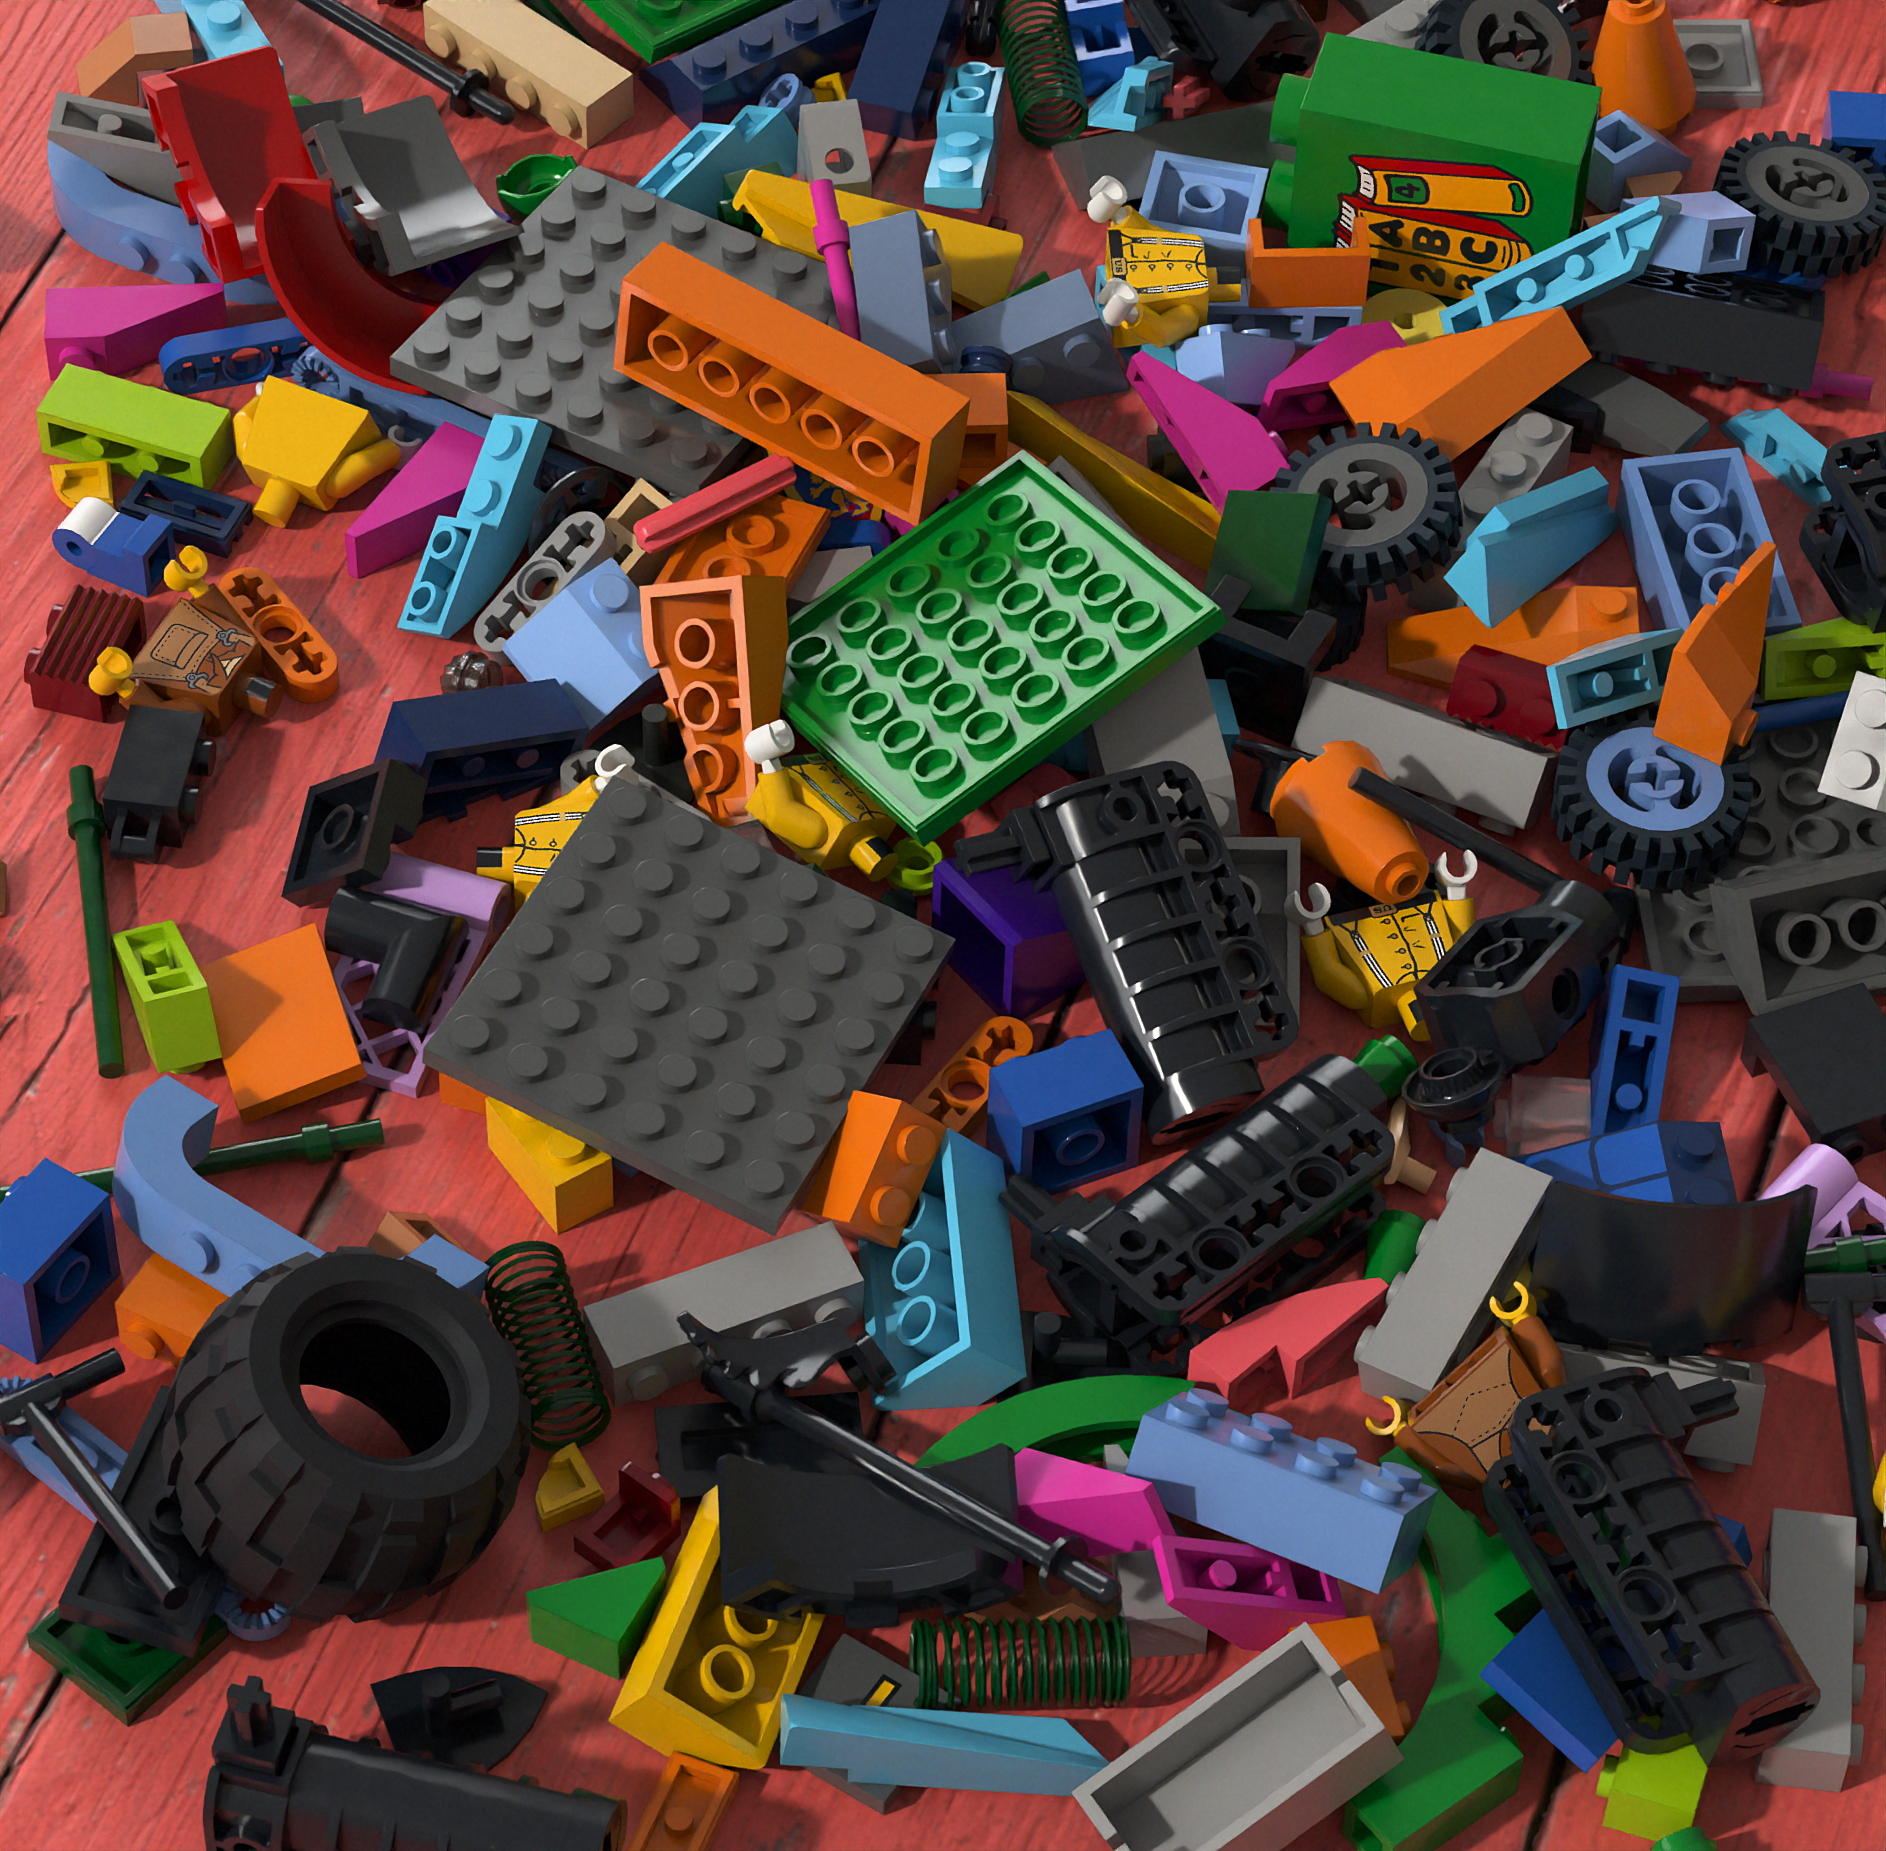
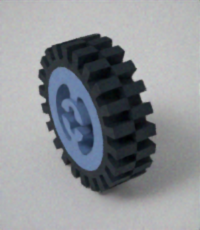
[1550,706,1753,890]

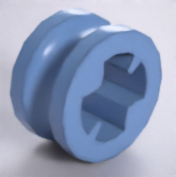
[759,73,816,129]

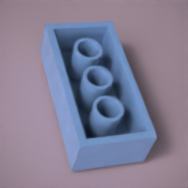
[1615,447,1802,676]
[1124,1388,1438,1594]

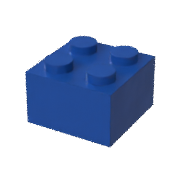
[986,1029,1144,1196]
[0,1158,121,1365]

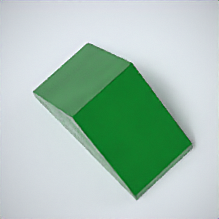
[526,1556,666,1680]

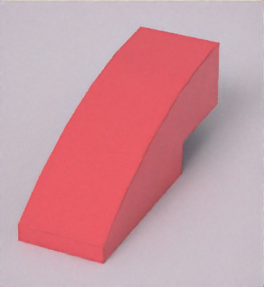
[1187,1277,1389,1412]

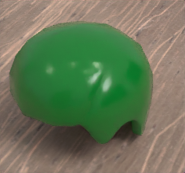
[496,154,578,224]

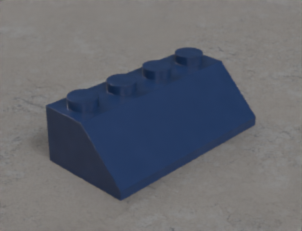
[639,0,881,131]

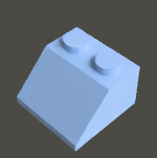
[1139,150,1269,279]
[501,557,664,738]

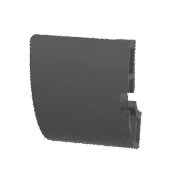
[301,95,525,277]

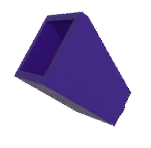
[932,857,1087,1020]

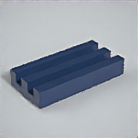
[117,470,253,559]

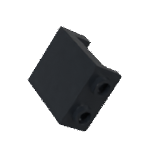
[1740,982,1886,1165]

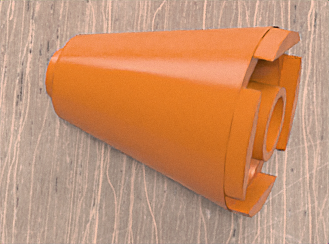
[1589,0,1697,136]
[1270,741,1429,905]

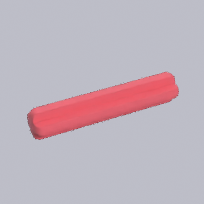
[1162,76,1211,120]
[633,453,797,554]

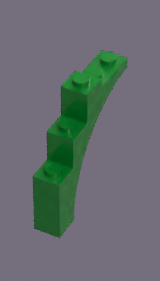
[1341,1446,1548,1851]

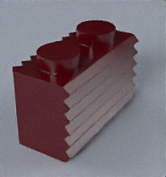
[24,583,147,723]
[1446,644,1579,750]

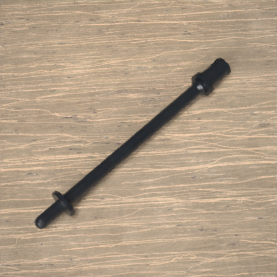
[296,0,516,126]
[701,1363,1122,1605]

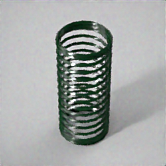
[994,0,1089,147]
[484,1240,611,1451]
[909,1615,1132,1710]

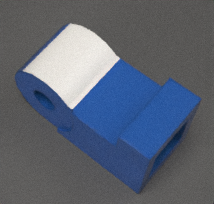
[52,497,177,598]

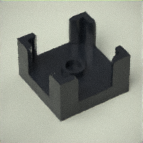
[1197,574,1337,750]

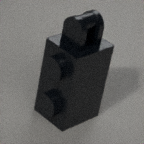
[102,705,216,864]

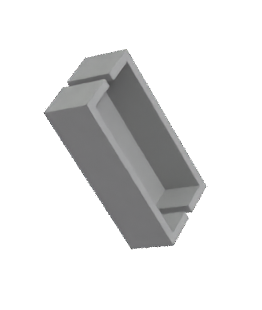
[1071,1621,1404,1851]

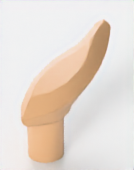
[1384,1095,1437,1194]

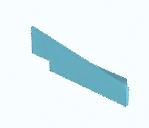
[1088,56,1174,132]
[635,105,798,220]
[1439,195,1682,334]
[1719,408,1857,509]
[1443,466,1619,628]
[780,1693,1112,1797]

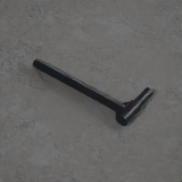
[1347,766,1636,976]
[1801,1271,1886,1602]
[0,1348,189,1610]

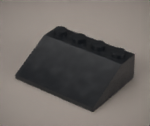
[1578,264,1826,397]

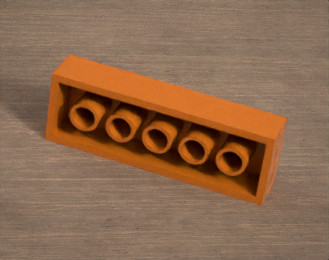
[613,241,971,526]

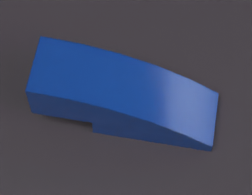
[1064,0,1135,98]

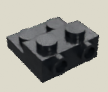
[281,757,428,908]

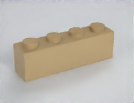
[423,0,634,150]

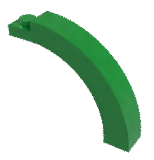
[914,1375,1252,1468]

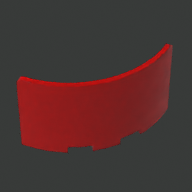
[141,45,356,284]
[255,177,444,395]

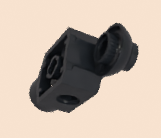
[1401,880,1620,1135]

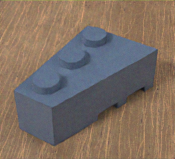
[848,209,957,374]
[952,269,1130,405]

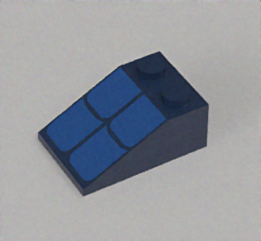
[1512,1121,1738,1272]

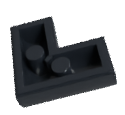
[324,885,469,1034]

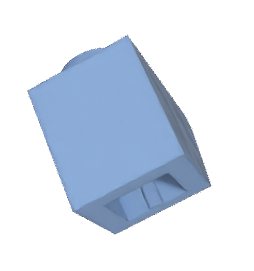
[1586,110,1692,214]
[1619,191,1756,274]
[1175,324,1295,410]

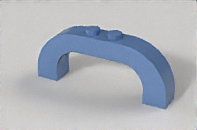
[47,140,373,305]
[112,1075,490,1301]

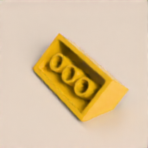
[608,1485,826,1770]

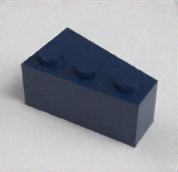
[846,0,970,142]
[373,678,590,845]

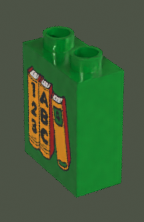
[1262,32,1602,308]

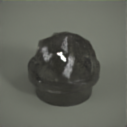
[440,651,504,694]

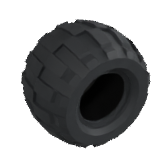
[161,1246,531,1623]

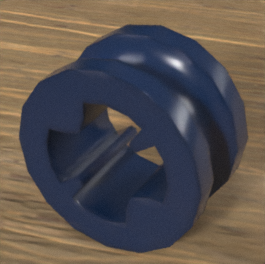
[958,345,1014,390]

